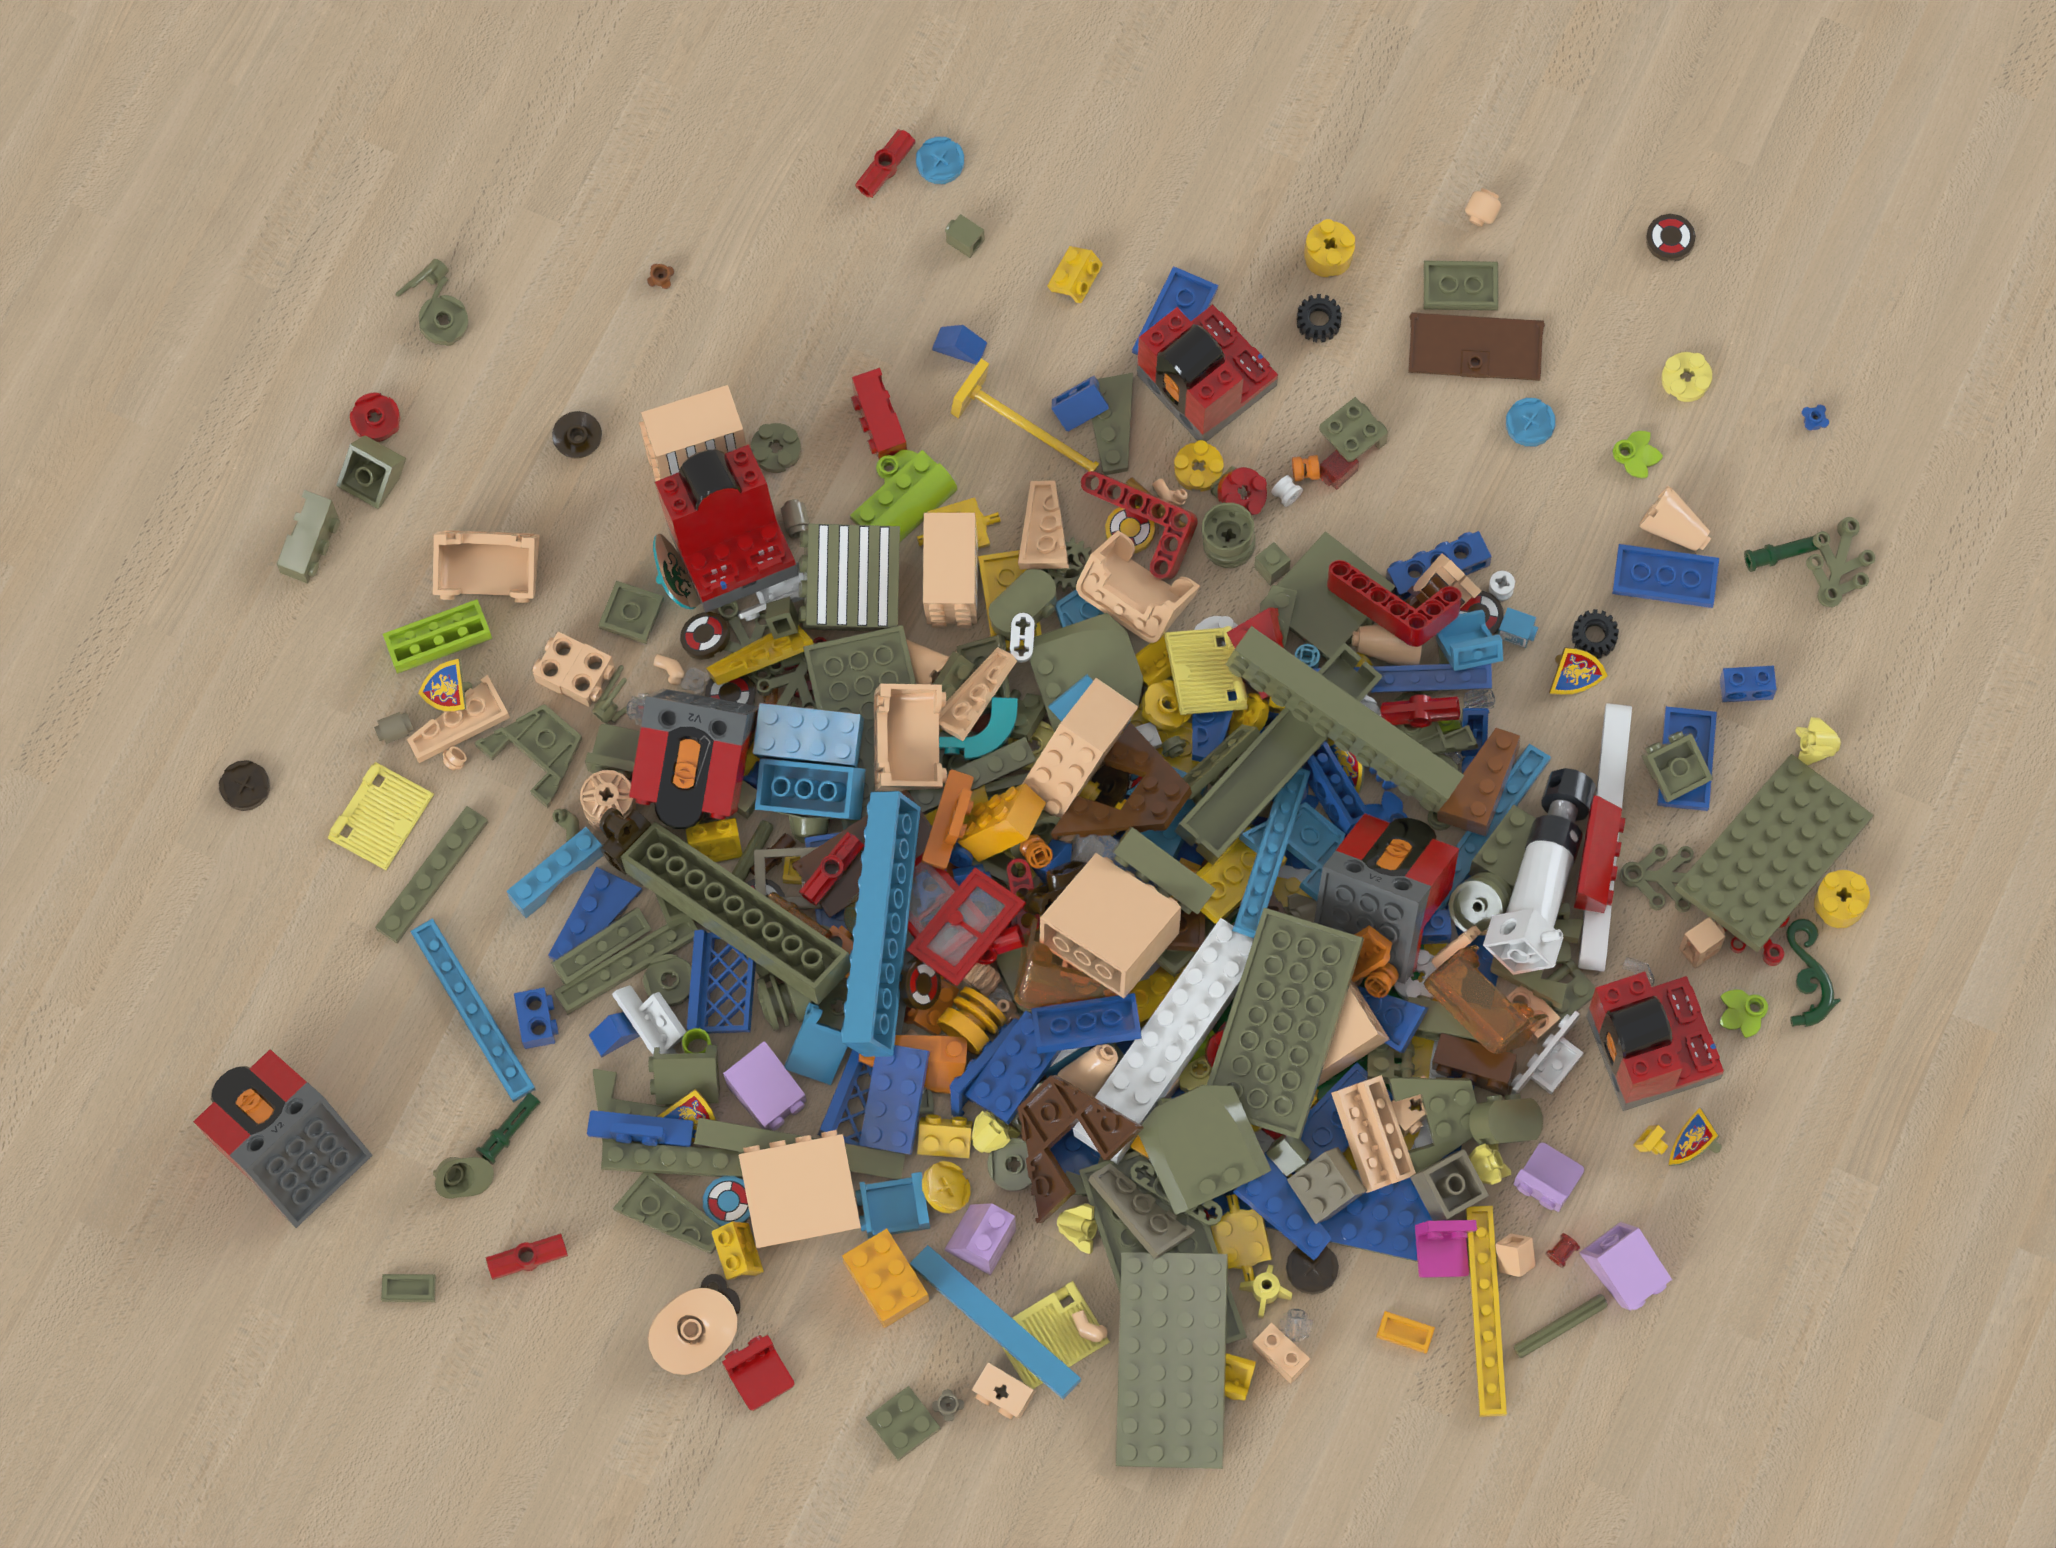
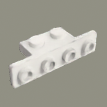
[738,561,804,621]
[612,985,686,1054]
[1511,1011,1584,1095]

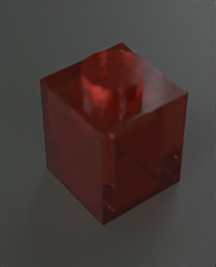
[1319,449,1359,490]

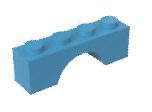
[506,827,604,918]

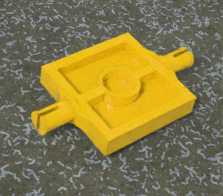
[916,497,1001,549]
[1209,1194,1273,1282]

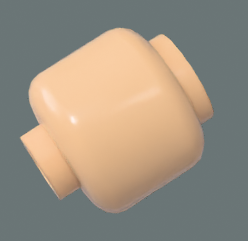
[1465,188,1501,227]

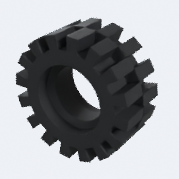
[1297,294,1342,343]
[1571,609,1619,659]

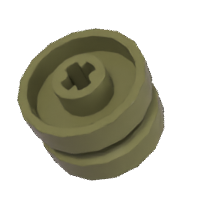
[1449,872,1512,936]

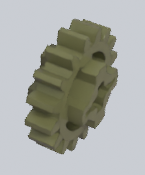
[1042,537,1092,592]

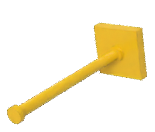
[950,358,1100,472]

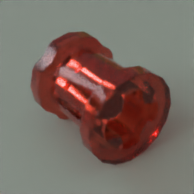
[1546,1233,1580,1268]

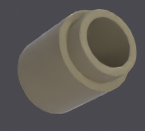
[781,499,810,538]
[374,712,414,744]

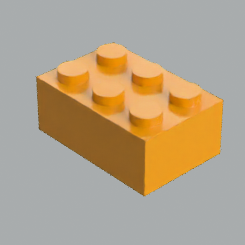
[958,783,1046,862]
[842,1228,929,1328]

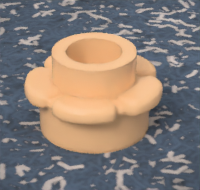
[443,747,467,770]

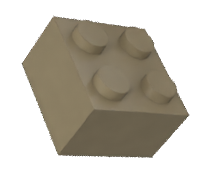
[1287,1147,1367,1224]
[1410,1149,1489,1221]

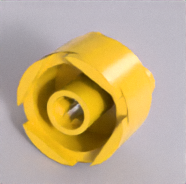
[1304,219,1355,277]
[1814,870,1870,928]

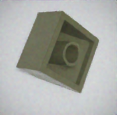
[336,435,406,509]

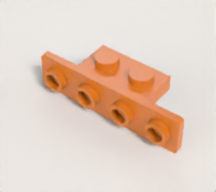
[922,769,974,870]

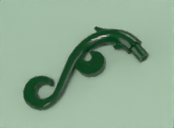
[1786,919,1841,1027]

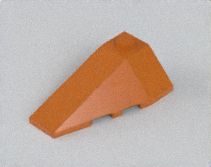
[858,1035,967,1094]

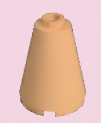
[1639,486,1711,551]
[1352,624,1422,666]
[906,639,949,685]
[1057,1044,1118,1098]

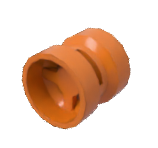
[1292,455,1320,482]
[1019,834,1053,868]
[1365,963,1399,998]

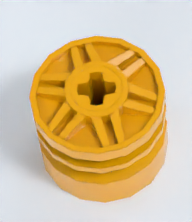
[937,986,1007,1055]

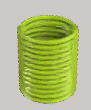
[682,1028,712,1053]

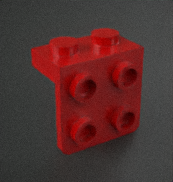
[722,1334,795,1411]

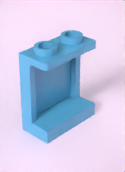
[1436,610,1503,671]
[855,1172,930,1239]

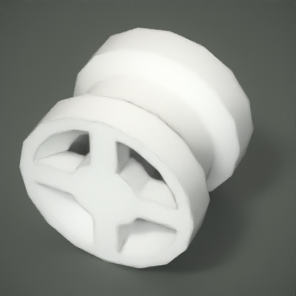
[1271,475,1303,507]
[1488,571,1515,601]

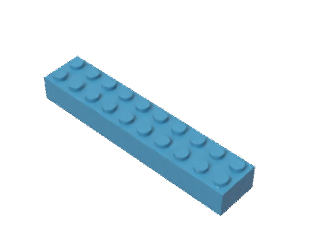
[841,791,921,1057]

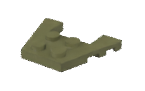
[1393,663,1478,754]
[475,704,582,808]
[1490,919,1584,1009]
[593,1069,673,1145]
[1388,1076,1477,1173]

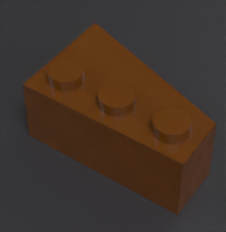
[1432,1033,1517,1097]

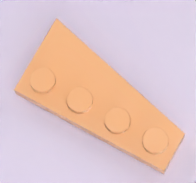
[1018,481,1069,569]
[939,647,1017,741]
[407,675,510,763]

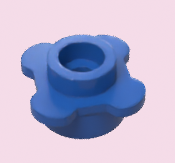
[1801,405,1829,430]

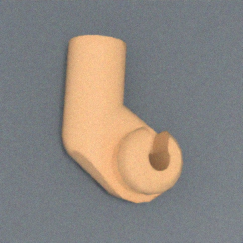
[1152,479,1188,506]
[654,654,684,685]

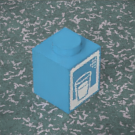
[1498,607,1539,648]

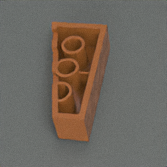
[1437,728,1520,837]

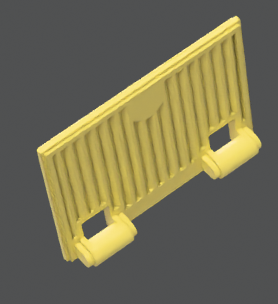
[1164,626,1248,715]
[328,762,434,870]
[1001,1281,1110,1389]

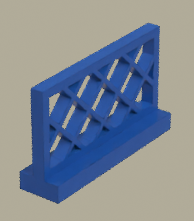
[687,930,756,1034]
[817,1049,876,1149]

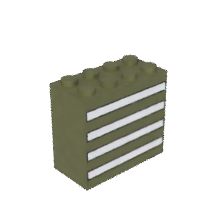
[798,523,900,631]

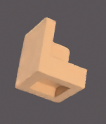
[1496,1233,1535,1277]

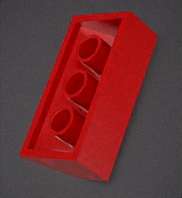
[1574,795,1626,913]

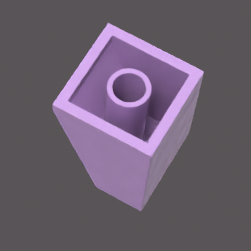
[723,1041,806,1131]
[944,1203,1016,1275]
[1579,1222,1672,1310]

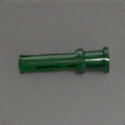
[1744,534,1821,572]
[475,1092,541,1165]

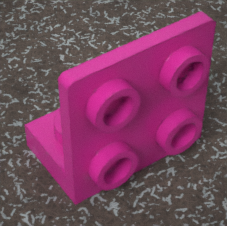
[1415,1220,1477,1278]

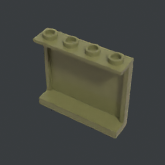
[1260,531,1395,661]

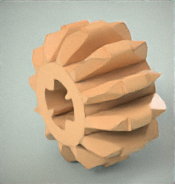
[962,963,1001,996]

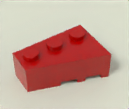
[851,368,907,459]
[1226,607,1283,699]

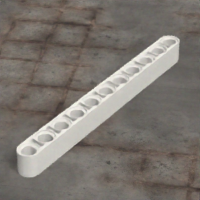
[1578,703,1632,972]

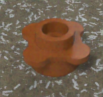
[647,264,674,289]

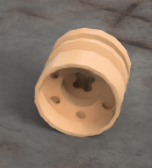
[580,770,637,833]

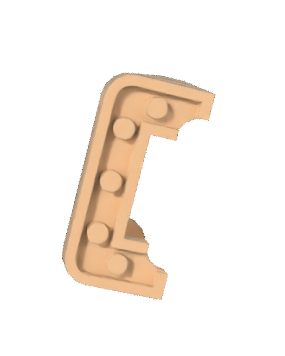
[433,530,539,603]
[1076,530,1200,643]
[874,684,947,791]

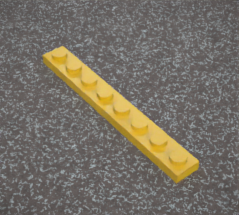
[1466,1206,1507,1417]

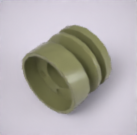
[1202,503,1255,568]
[757,974,811,1031]

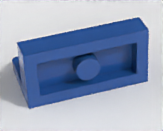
[1051,375,1109,431]

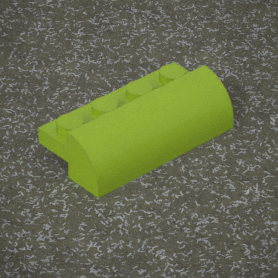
[850,450,958,542]
[383,599,493,674]

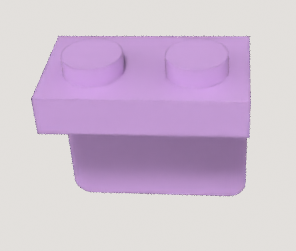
[1514,1143,1584,1212]

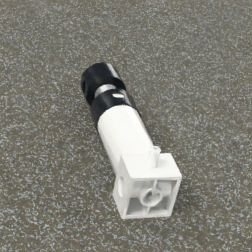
[1483,768,1596,975]

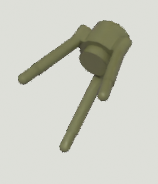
[396,259,449,299]
[592,665,649,724]

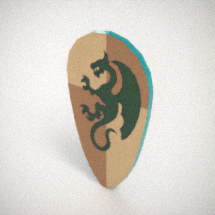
[653,533,700,609]

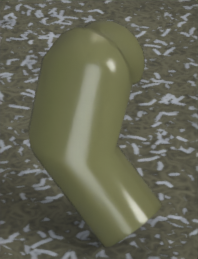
[552,809,579,842]

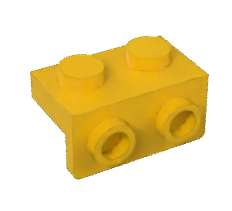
[1047,246,1103,304]
[1135,635,1172,688]
[917,1114,973,1158]
[1225,1353,1256,1401]

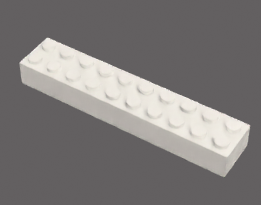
[1073,918,1253,1165]

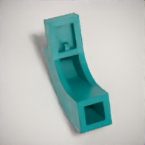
[939,697,1018,761]

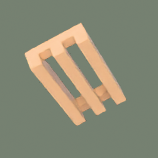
[1431,925,1481,968]

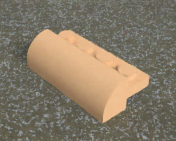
[1331,1075,1416,1193]

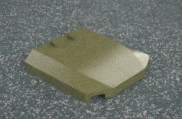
[1023,613,1144,733]
[1138,1085,1271,1215]

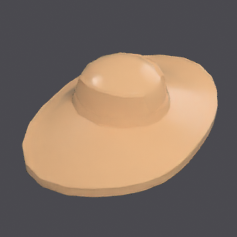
[648,1288,738,1375]

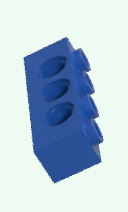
[1386,531,1492,601]
[1302,741,1371,838]

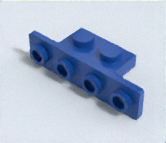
[587,1110,694,1147]

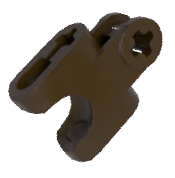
[599,807,651,875]
[1023,860,1087,916]

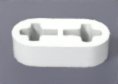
[1010,613,1034,663]

